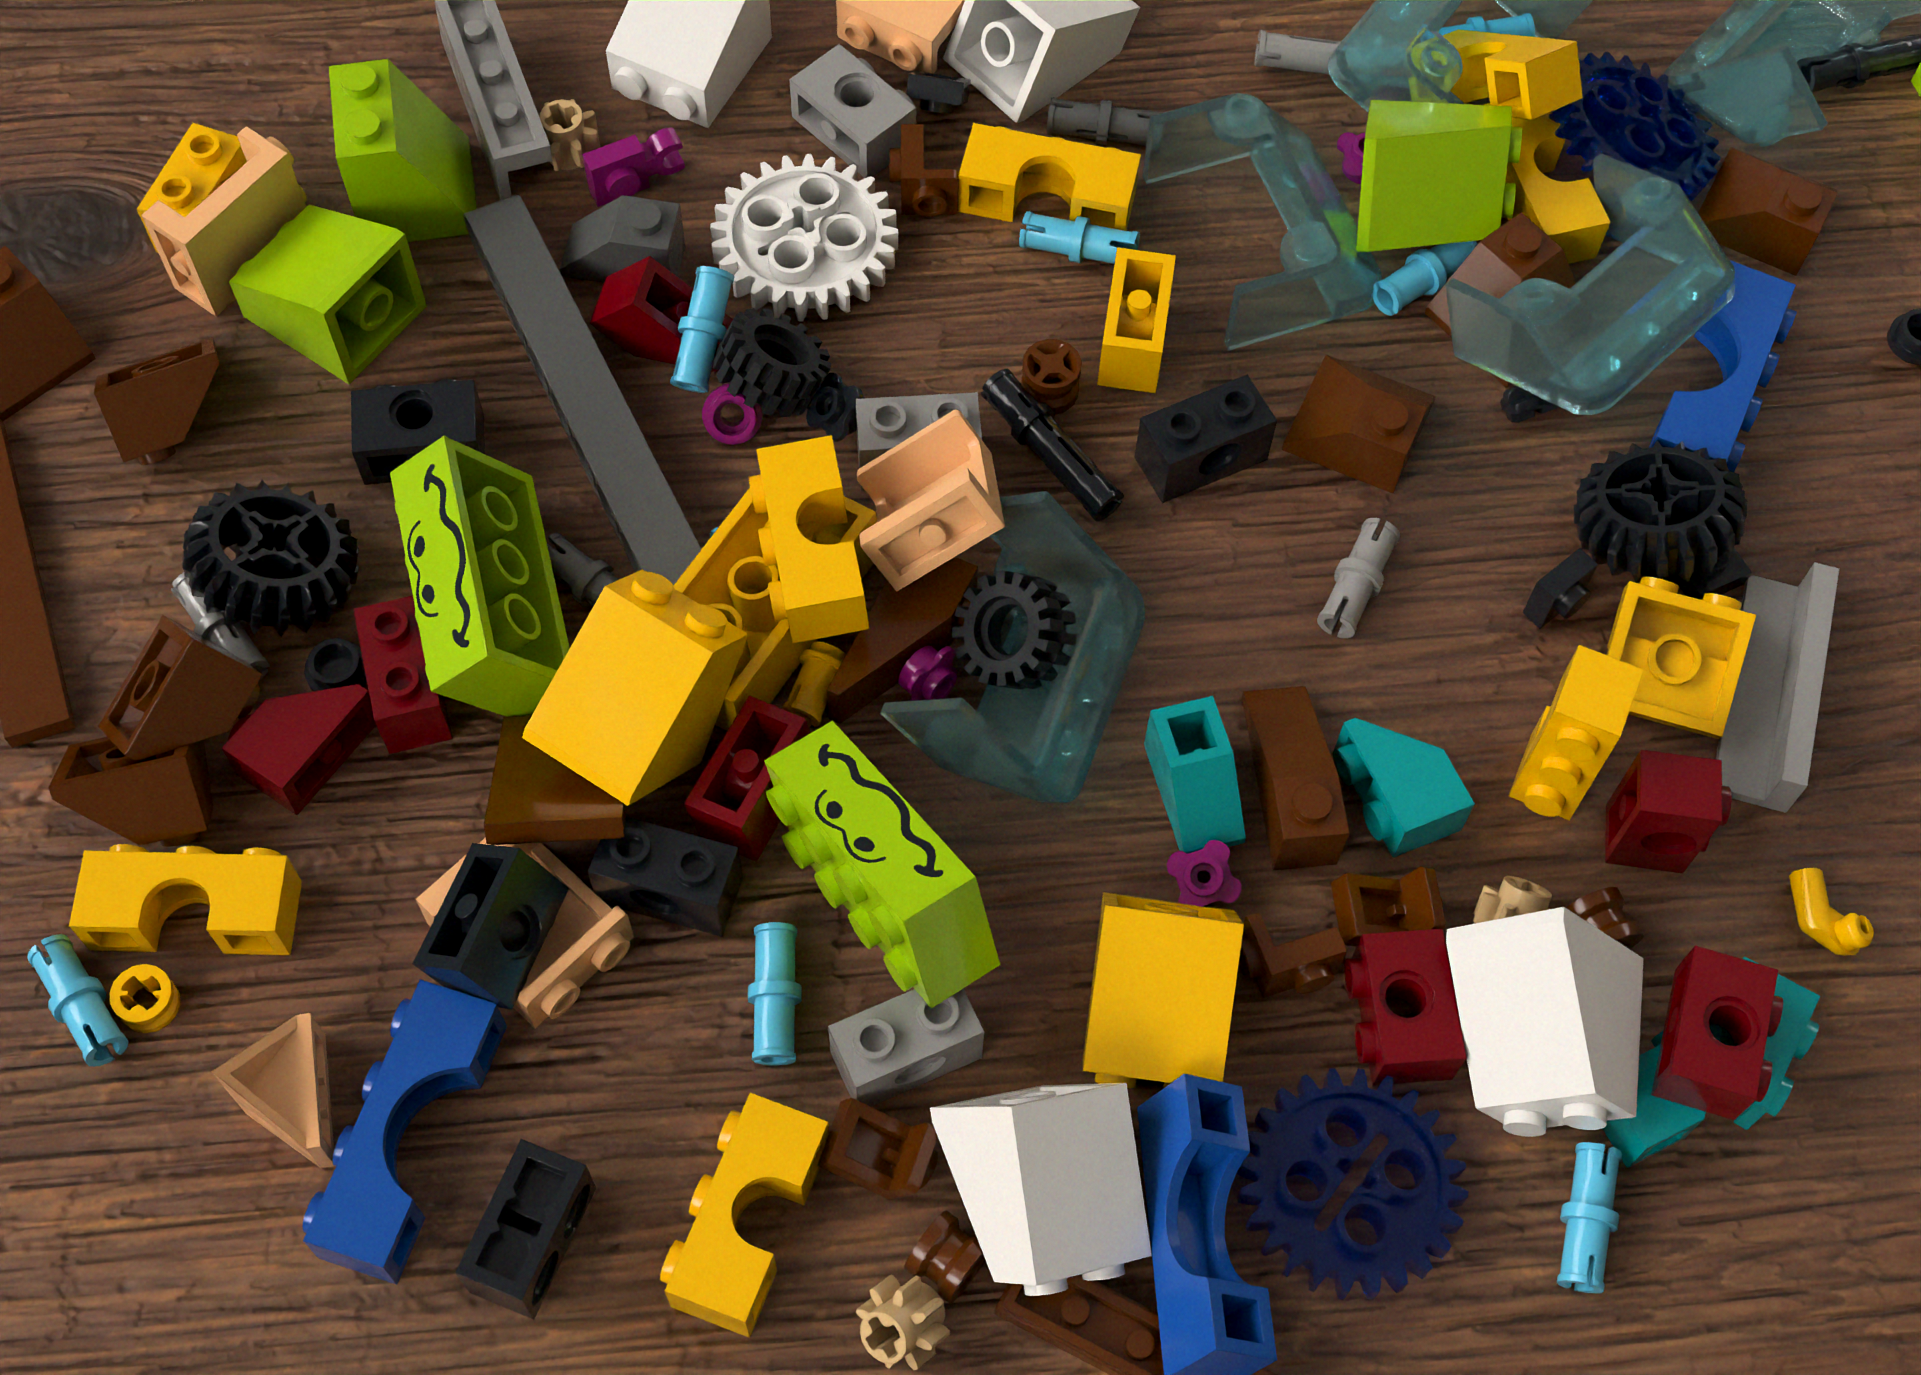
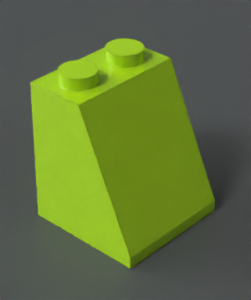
[329,59,477,242]
[1356,100,1522,252]
[229,204,427,385]

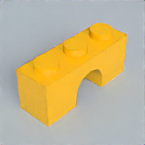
[1408,29,1583,120]
[1484,103,1611,264]
[958,123,1141,231]
[748,435,869,644]
[1509,645,1644,821]
[69,844,302,956]
[660,1093,829,1338]

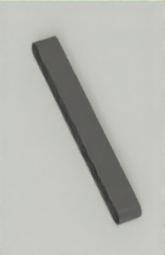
[463,194,701,585]

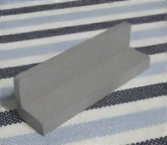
[434,0,552,200]
[1715,562,1840,813]

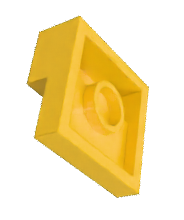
[1607,577,1756,739]

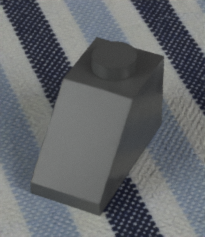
[559,195,686,283]

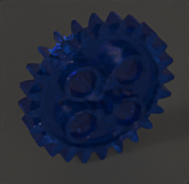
[1549,52,1721,209]
[1236,1068,1469,1300]

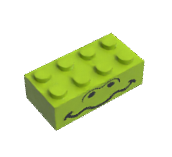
[390,436,570,716]
[764,720,1000,1009]

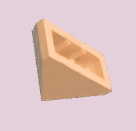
[211,1013,334,1169]

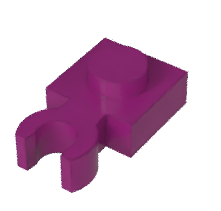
[582,127,685,207]

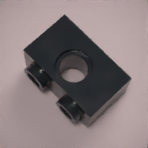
[1134,374,1277,503]
[351,379,485,485]
[588,817,743,937]
[412,843,569,1010]

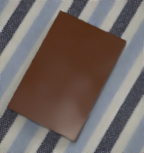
[484,715,627,845]

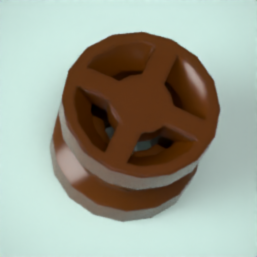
[1021,339,1082,414]
[1566,887,1644,949]
[904,1210,985,1304]

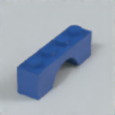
[1648,260,1797,472]
[302,979,507,1285]
[1137,1073,1277,1375]

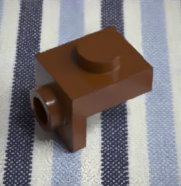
[889,124,959,217]
[1331,866,1446,946]
[1239,912,1347,998]
[817,1098,938,1200]

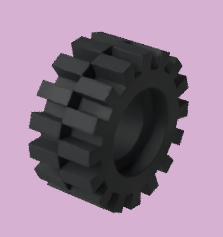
[713,308,831,417]
[952,570,1077,690]

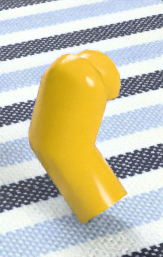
[1789,868,1874,956]

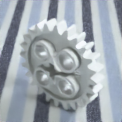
[710,154,898,321]

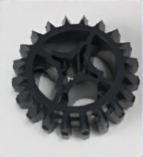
[1574,440,1748,583]
[182,479,359,637]

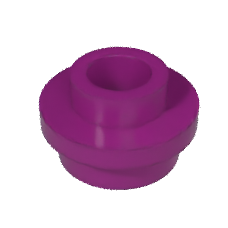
[702,384,763,445]

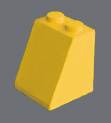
[522,569,748,806]
[1083,892,1244,1088]

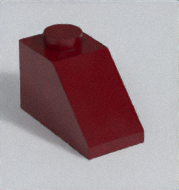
[589,256,733,372]
[222,684,376,815]

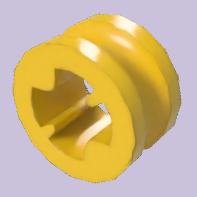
[109,964,181,1033]

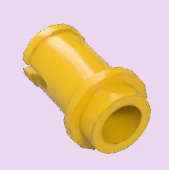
[782,641,846,727]

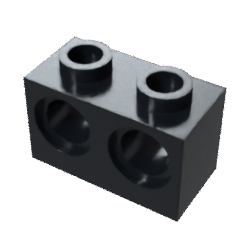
[455,1139,596,1320]

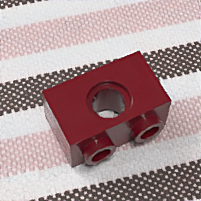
[353,595,453,754]
[684,695,811,862]
[1605,750,1732,874]
[1344,928,1466,1086]
[1651,945,1783,1120]

